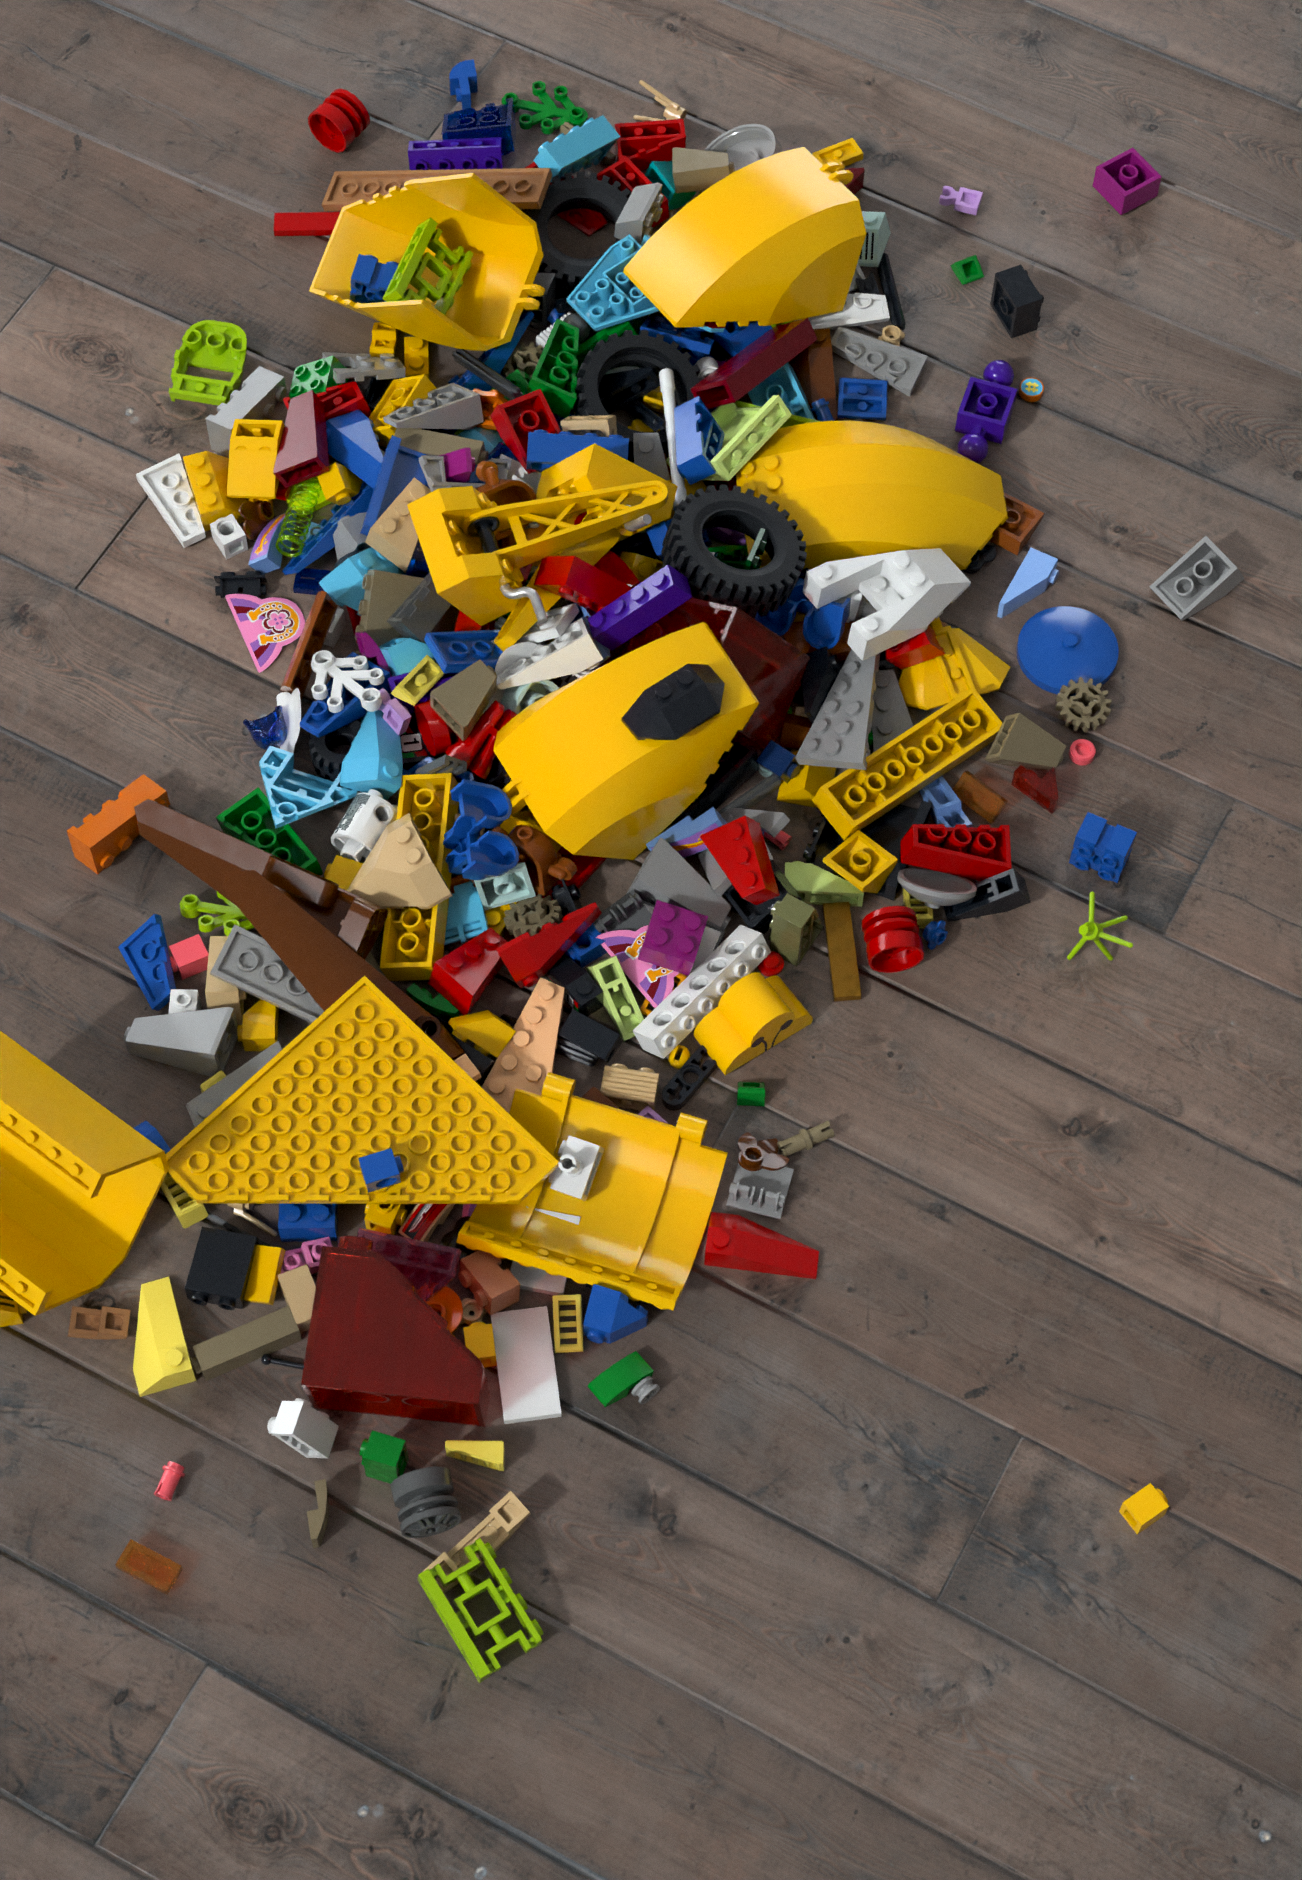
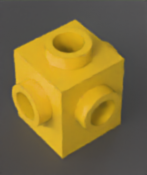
[364,1204,407,1239]

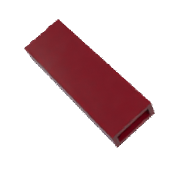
[691,318,818,409]

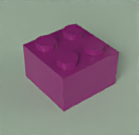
[1093,147,1162,215]
[638,900,708,976]

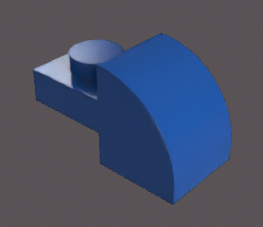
[449,59,478,111]

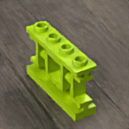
[382,218,474,315]
[418,1538,544,1683]

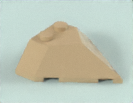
[347,813,453,909]

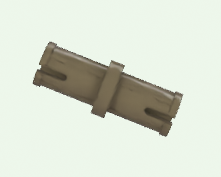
[777,1120,835,1157]

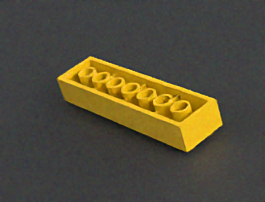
[812,687,1002,841]
[380,773,459,981]

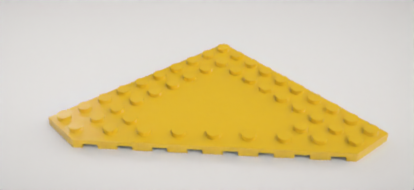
[165,976,559,1204]

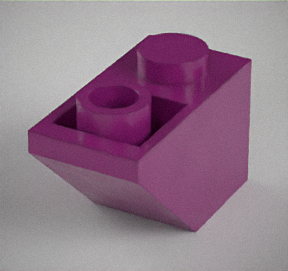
[440,448,475,483]

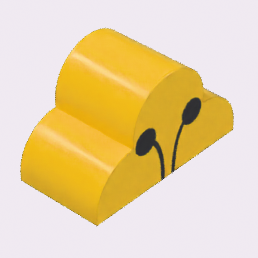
[693,972,813,1075]

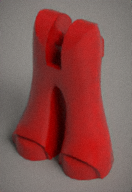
[445,700,517,780]

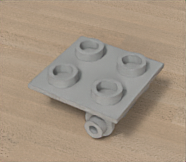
[726,1163,794,1219]

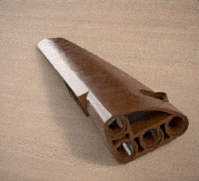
[134,799,388,960]
[222,870,466,1061]

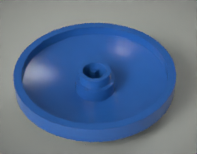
[1016,606,1119,696]

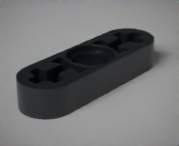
[662,1045,718,1111]

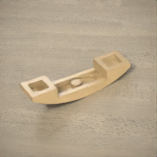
[422,1491,531,1593]

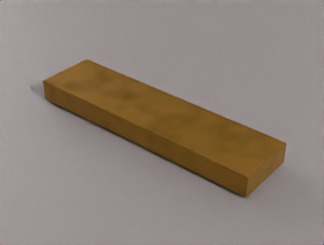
[822,902,861,1002]

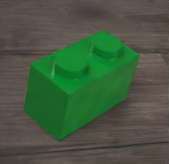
[359,1430,409,1484]

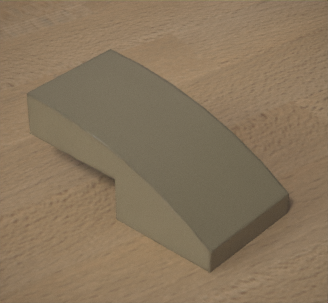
[307,1479,329,1548]

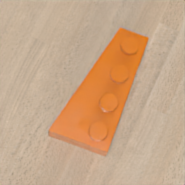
[67,774,170,874]

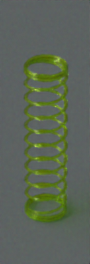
[276,478,322,557]

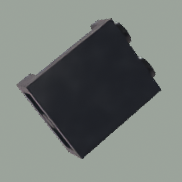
[184,1227,259,1310]

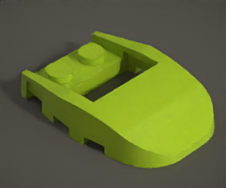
[169,320,247,406]

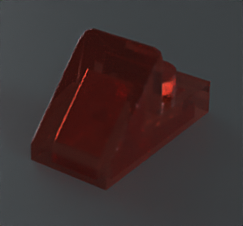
[1011,765,1059,814]

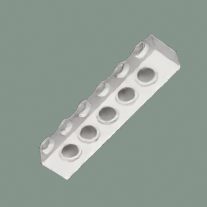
[633,925,771,1059]

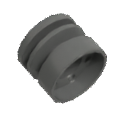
[390,1466,462,1538]

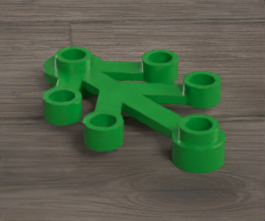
[502,81,588,134]

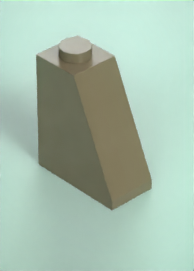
[672,147,735,193]
[430,659,497,741]
[985,713,1066,771]

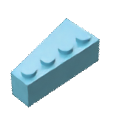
[533,115,621,182]

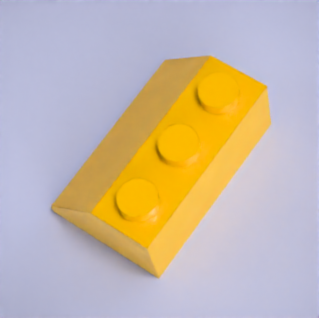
[369,374,437,448]
[183,451,246,532]

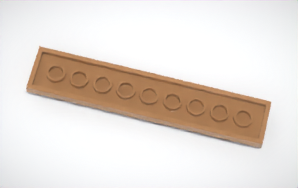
[321,168,552,211]

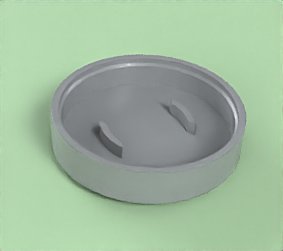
[698,124,783,194]

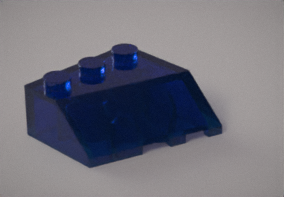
[442,98,516,155]

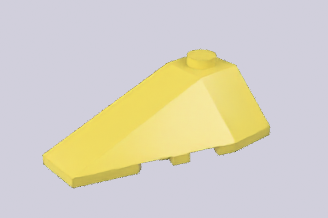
[133,1277,196,1397]

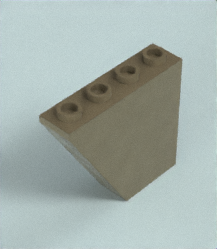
[353,570,459,662]

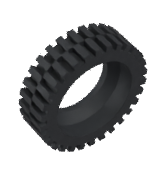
[521,172,631,299]
[661,485,807,619]

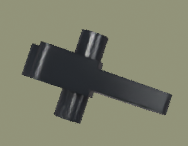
[855,272,880,295]

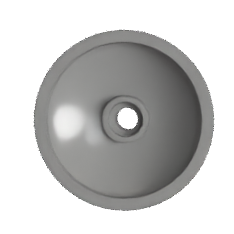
[897,868,977,909]

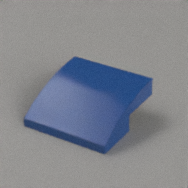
[837,377,888,421]

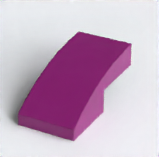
[355,631,392,677]

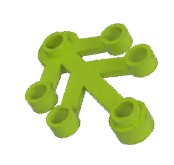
[180,892,254,936]

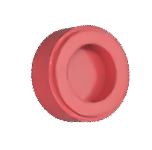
[1069,739,1096,766]

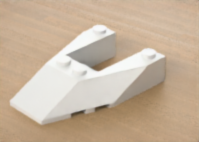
[802,548,971,661]

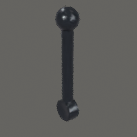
[261,1354,320,1374]

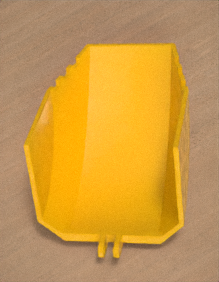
[623,147,866,328]
[309,173,545,351]
[493,622,759,860]

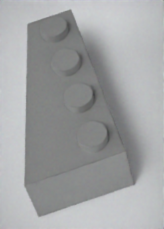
[206,366,287,457]

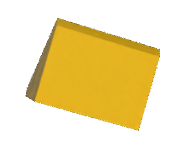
[777,750,836,808]
[823,830,898,893]

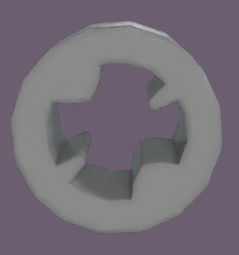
[631,1376,660,1405]

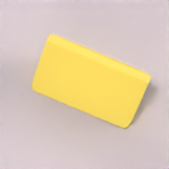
[391,655,445,706]

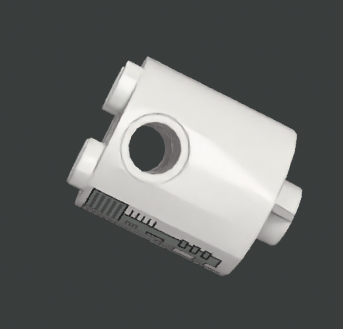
[331,789,398,863]

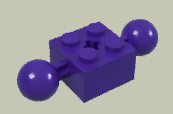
[955,360,1017,463]

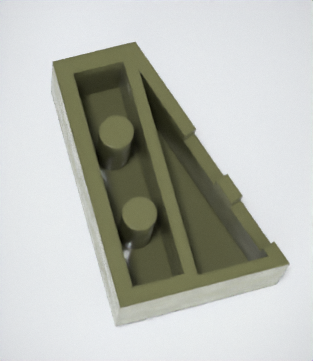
[768,893,824,967]

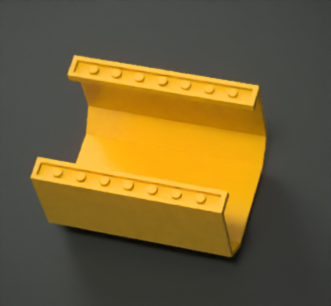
[0,1031,169,1316]

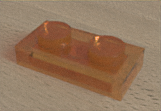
[952,771,1008,823]
[115,1539,183,1595]

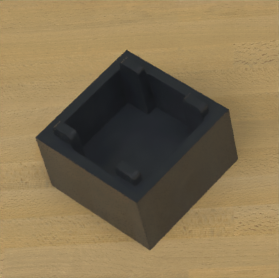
[990,265,1044,339]
[724,859,802,934]

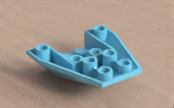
[566,234,659,331]

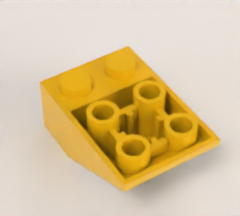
[227,419,284,499]

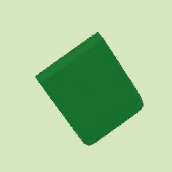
[951,255,984,285]

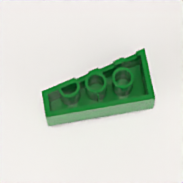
[524,319,579,418]
[216,787,324,876]

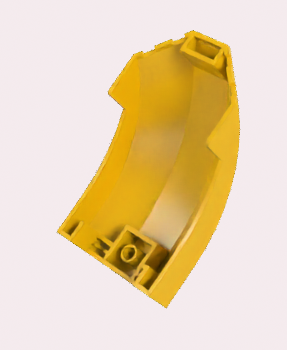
[736,421,1008,570]

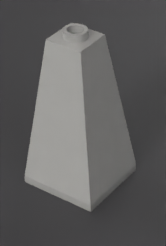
[626,837,732,930]
[124,1007,238,1077]

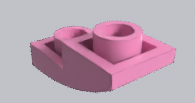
[280,1237,337,1274]

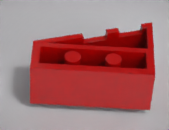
[614,119,686,171]
[597,156,669,227]

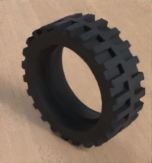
[571,330,703,462]

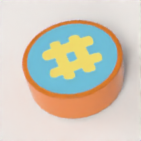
[1019,378,1044,402]

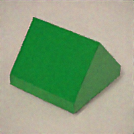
[737,1081,765,1106]

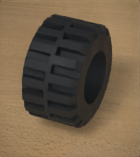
[309,718,362,782]

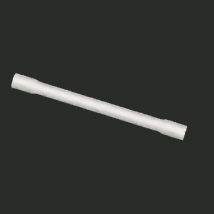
[659,368,687,512]

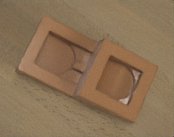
[67,1306,131,1340]

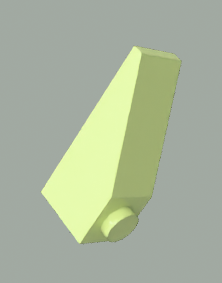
[784,861,864,907]
[586,956,644,1041]

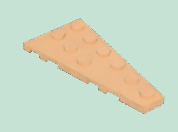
[482,977,565,1113]

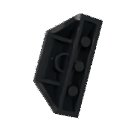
[621,663,725,740]

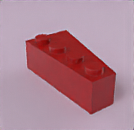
[900,824,1011,881]

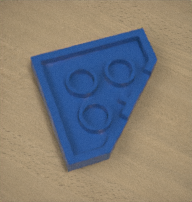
[639,313,714,356]

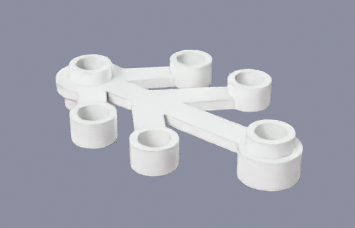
[311,650,384,713]

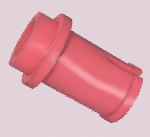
[763,830,792,850]
[154,1461,185,1501]

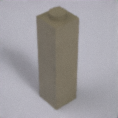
[394,428,489,474]
[190,1306,302,1381]

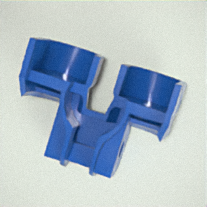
[755,578,851,649]
[443,779,519,880]

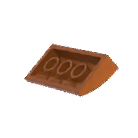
[989,492,1044,555]
[280,591,338,700]

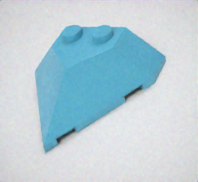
[319,547,408,616]
[259,746,359,828]

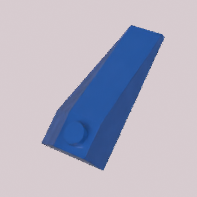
[326,409,385,489]
[299,652,390,738]

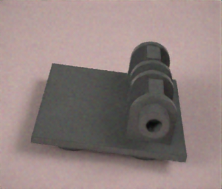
[593,890,652,934]

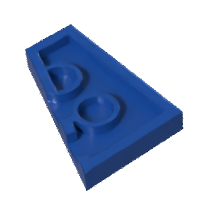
[118,914,176,1011]

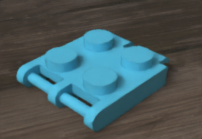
[444,881,489,946]

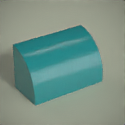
[645,161,696,210]

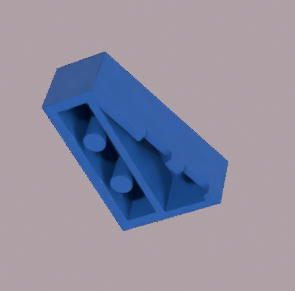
[674,396,725,485]

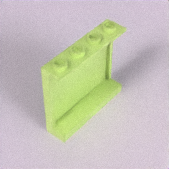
[666,395,792,481]

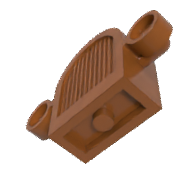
[476,461,536,549]
[491,825,577,896]

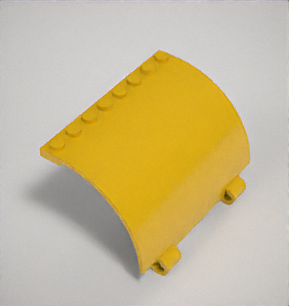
[456,1072,728,1310]

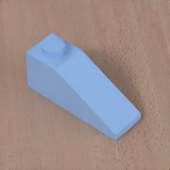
[997,548,1059,618]

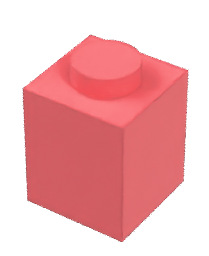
[169,934,209,980]

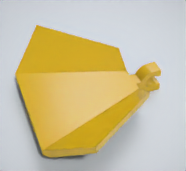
[898,617,1011,710]

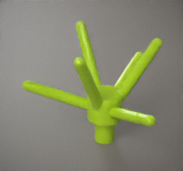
[1067,891,1133,961]

